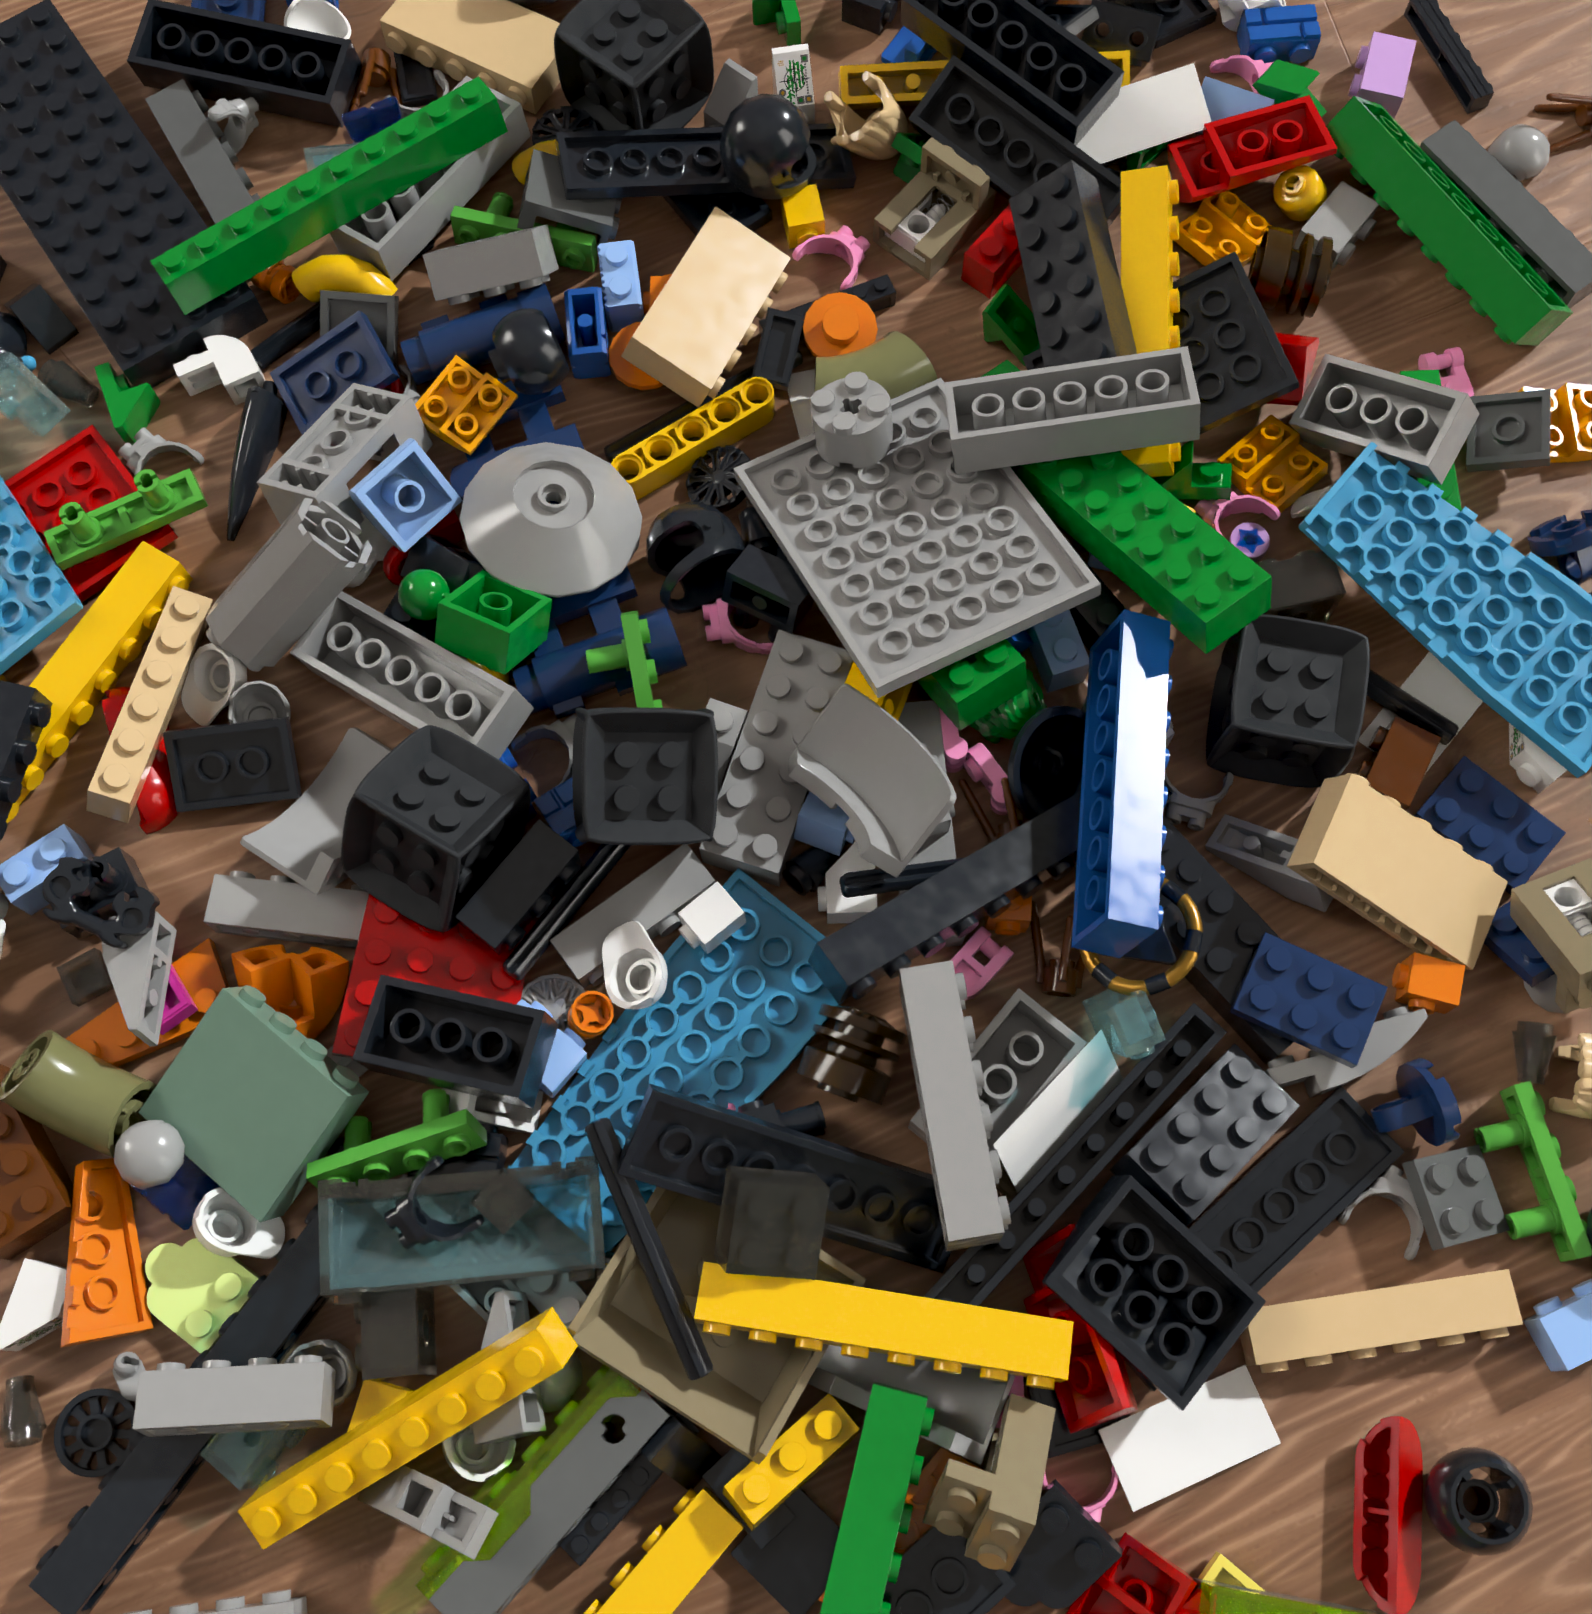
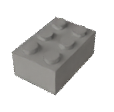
[423,224,559,305]

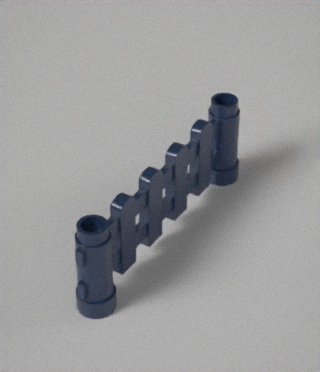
[400,283,687,719]

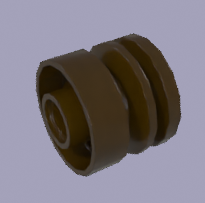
[1248,226,1333,318]
[796,1003,907,1105]

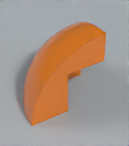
[231,944,349,1040]

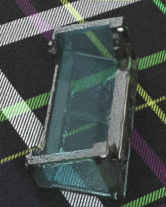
[318,1156,606,1305]

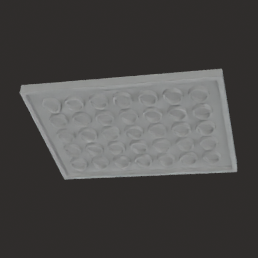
[734,378,1101,698]

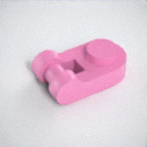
[1418,347,1474,397]
[939,708,968,773]
[963,742,1015,815]
[950,926,1015,1000]

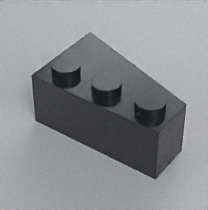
[456,819,582,955]

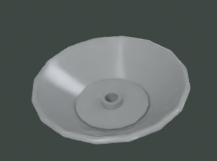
[460,442,642,598]

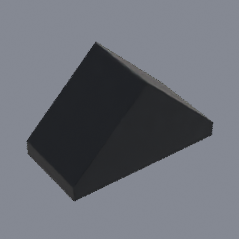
[4,283,79,355]

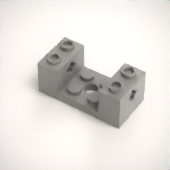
[257,383,433,525]

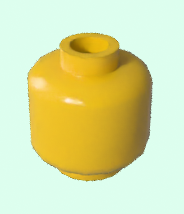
[1273,165,1327,221]

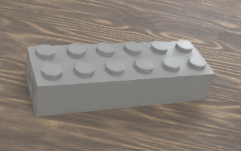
[330,76,531,281]
[944,346,1201,474]
[290,591,534,759]
[699,629,853,887]
[899,960,1011,1251]

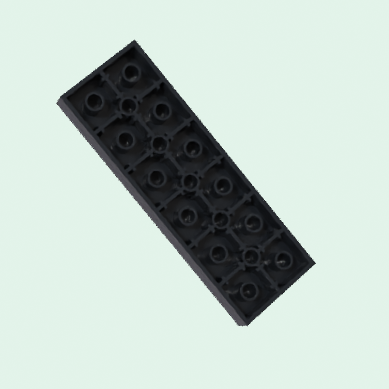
[0,0,268,388]

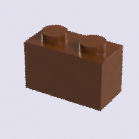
[1355,716,1441,811]

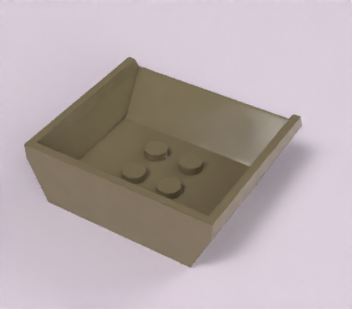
[567,1186,866,1465]

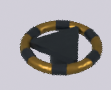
[1079,878,1203,996]

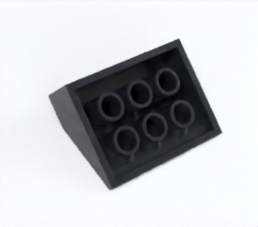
[1042,1175,1266,1411]

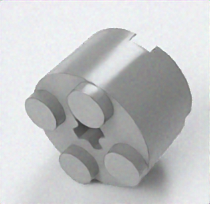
[811,372,893,468]

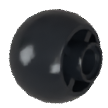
[488,308,570,395]
[1424,1447,1533,1556]

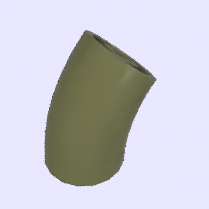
[813,331,937,428]
[0,1030,157,1158]

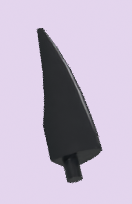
[227,380,288,542]

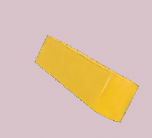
[611,377,775,500]

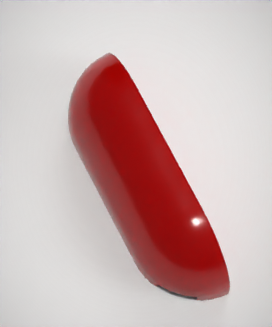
[102,686,179,835]
[1353,1416,1423,1614]

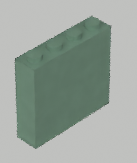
[138,985,369,1223]

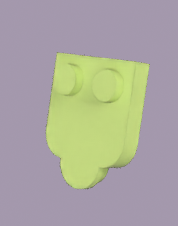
[145,1238,260,1354]

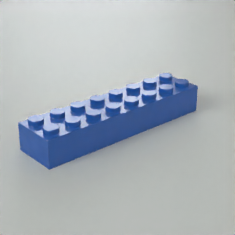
[1071,609,1174,958]

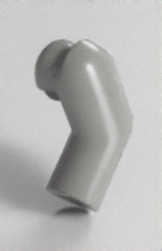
[113,1351,146,1402]

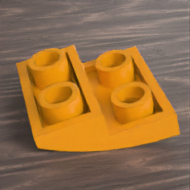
[1174,190,1272,267]
[415,355,518,455]
[1518,383,1592,463]
[1217,415,1328,514]

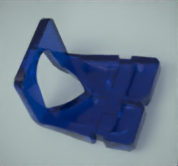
[341,96,402,145]
[130,1154,220,1230]

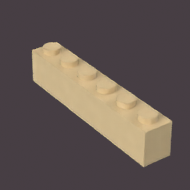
[86,586,213,823]
[1240,1269,1523,1374]

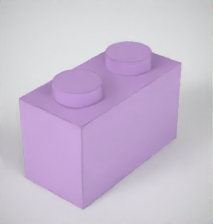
[1348,31,1416,118]

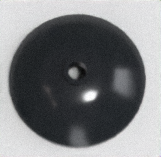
[1008,706,1086,821]

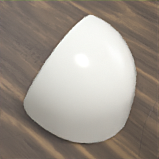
[284,0,351,39]

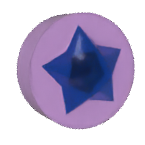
[1228,522,1270,562]

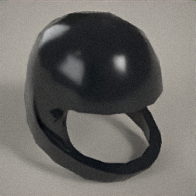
[720,94,817,200]
[646,501,746,614]

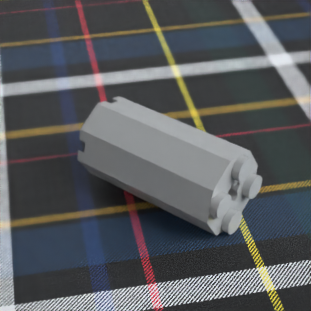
[205,498,373,672]

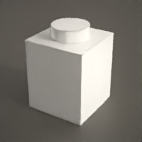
[678,881,746,954]

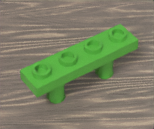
[450,192,598,273]
[43,468,208,570]
[586,610,663,708]
[1473,1081,1592,1262]
[306,1089,487,1198]

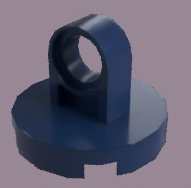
[1527,510,1592,585]
[1370,1058,1462,1147]

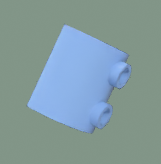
[349,438,463,553]

